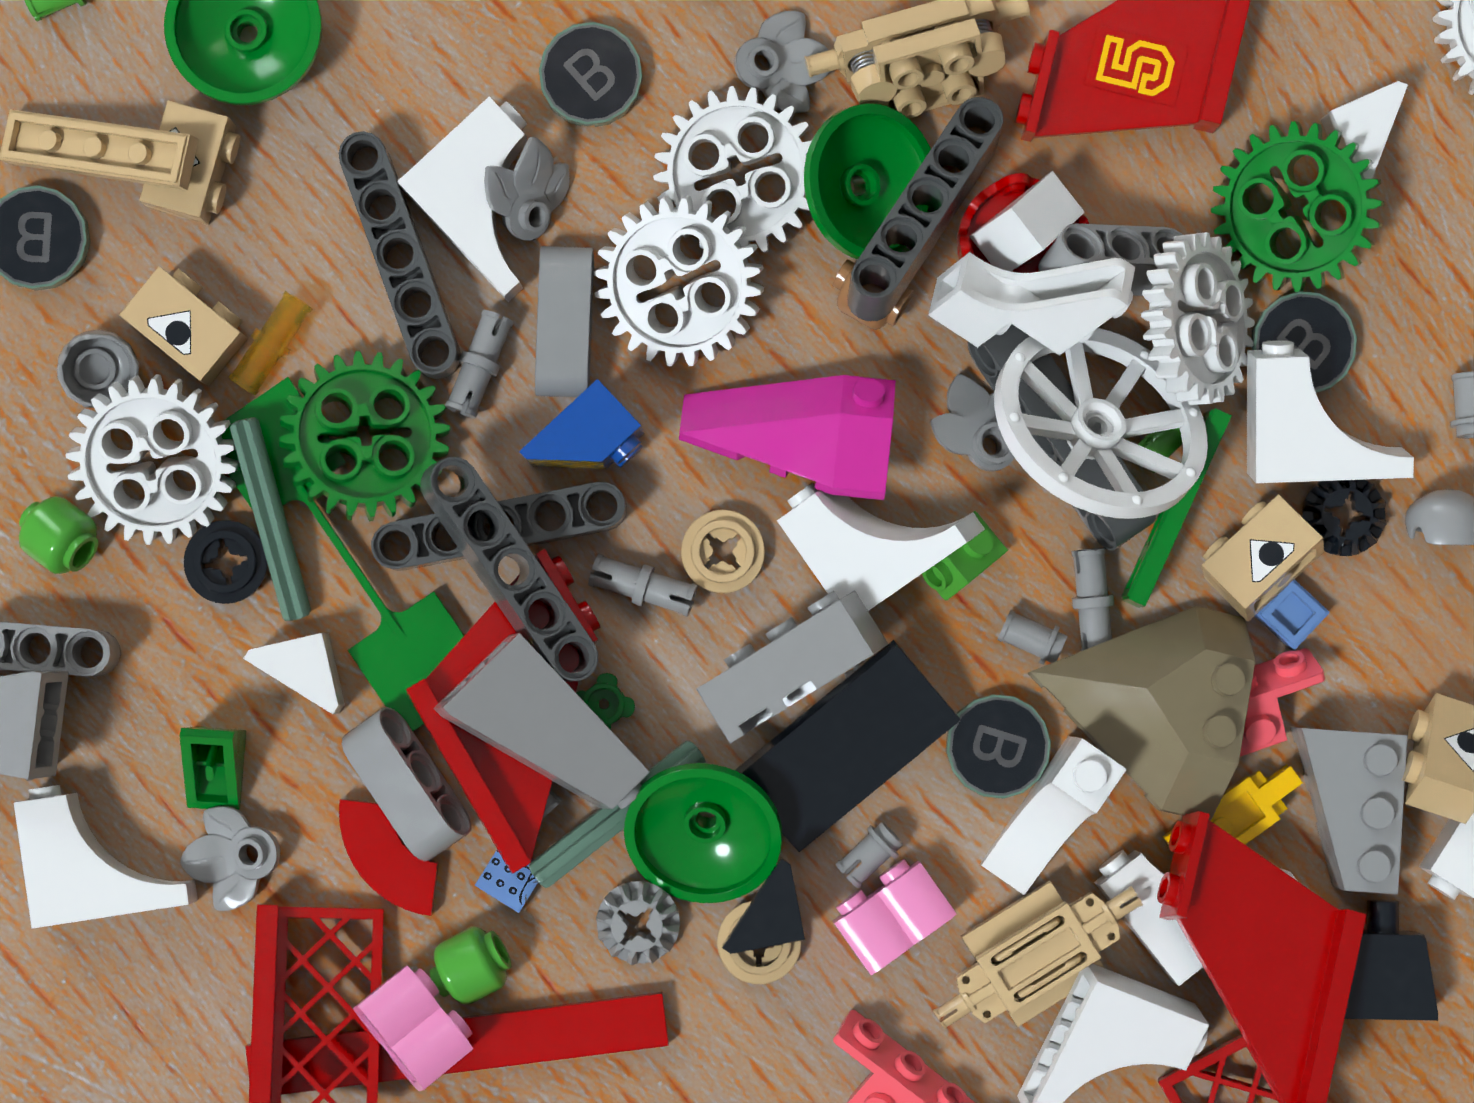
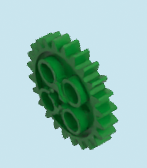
[1211,121,1384,292]
[279,351,450,521]

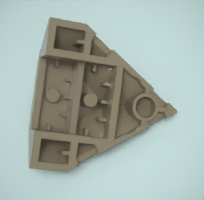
[1028,606,1255,821]

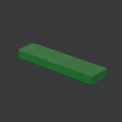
[1121,408,1232,608]

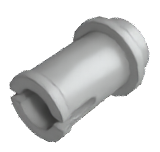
[1450,372,1474,439]
[997,610,1068,665]
[836,822,903,888]

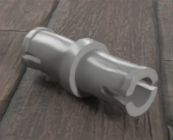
[445,310,514,419]
[1071,548,1114,651]
[588,554,698,617]

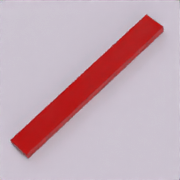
[245,992,669,1095]

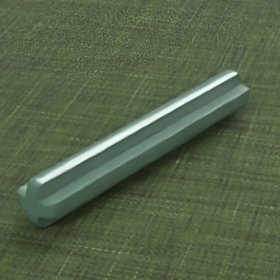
[230,417,311,621]
[528,740,706,888]

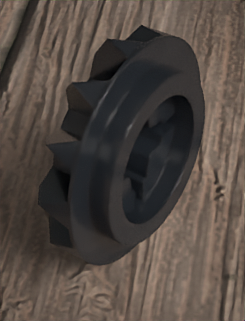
[1302,480,1387,556]
[184,520,267,604]

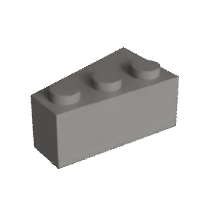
[696,591,888,743]
[1290,727,1408,894]

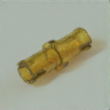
[228,290,313,396]

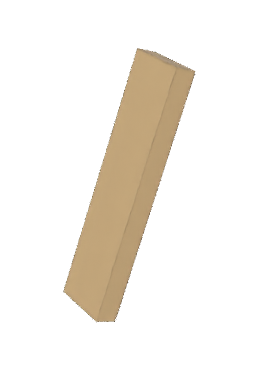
[0,109,199,190]

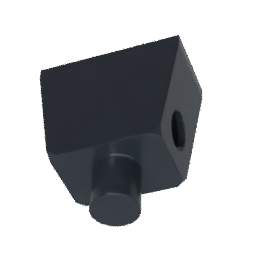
[1344,900,1438,1021]

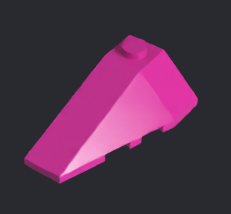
[679,375,896,500]

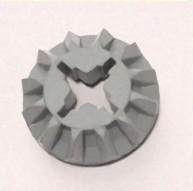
[596,881,680,965]

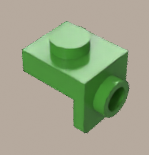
[922,511,1008,600]

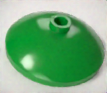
[164,0,322,105]
[804,103,936,259]
[624,763,782,903]

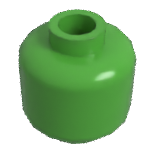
[19,496,99,574]
[429,926,512,1005]

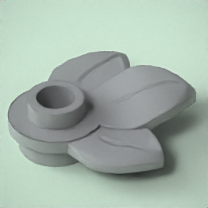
[734,11,831,113]
[484,136,570,241]
[930,374,1015,472]
[180,806,281,911]

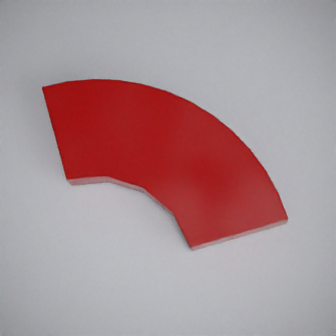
[339,799,439,916]

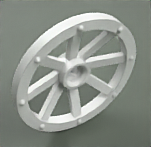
[994,328,1208,519]

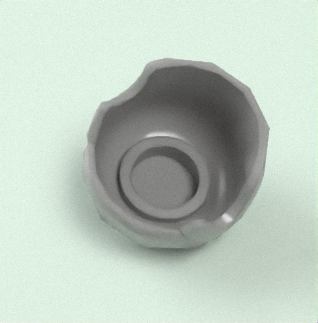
[57,329,139,408]
[1405,489,1474,545]

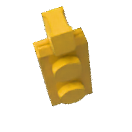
[1162,764,1303,845]

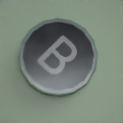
[539,22,642,127]
[0,185,90,291]
[1252,292,1357,393]
[946,694,1051,799]

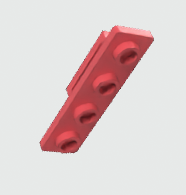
[1240,648,1325,757]
[833,1010,975,1103]

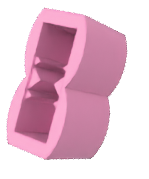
[833,859,957,975]
[353,966,473,1091]

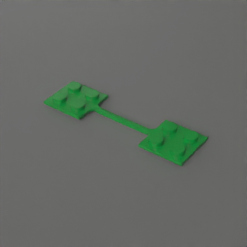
[221,377,464,731]

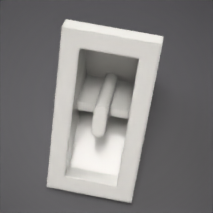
[1321,81,1408,179]
[969,171,1085,271]
[243,633,345,714]

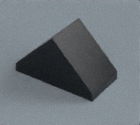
[722,857,805,954]

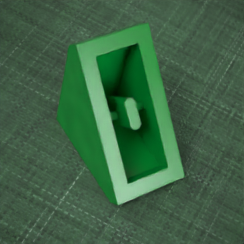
[179,727,246,810]

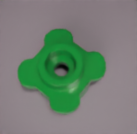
[576,673,635,730]

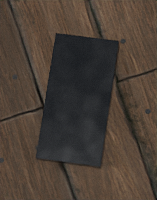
[735,640,961,852]

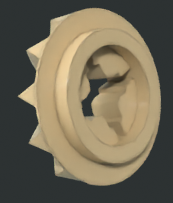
[681,510,765,593]
[717,901,801,984]

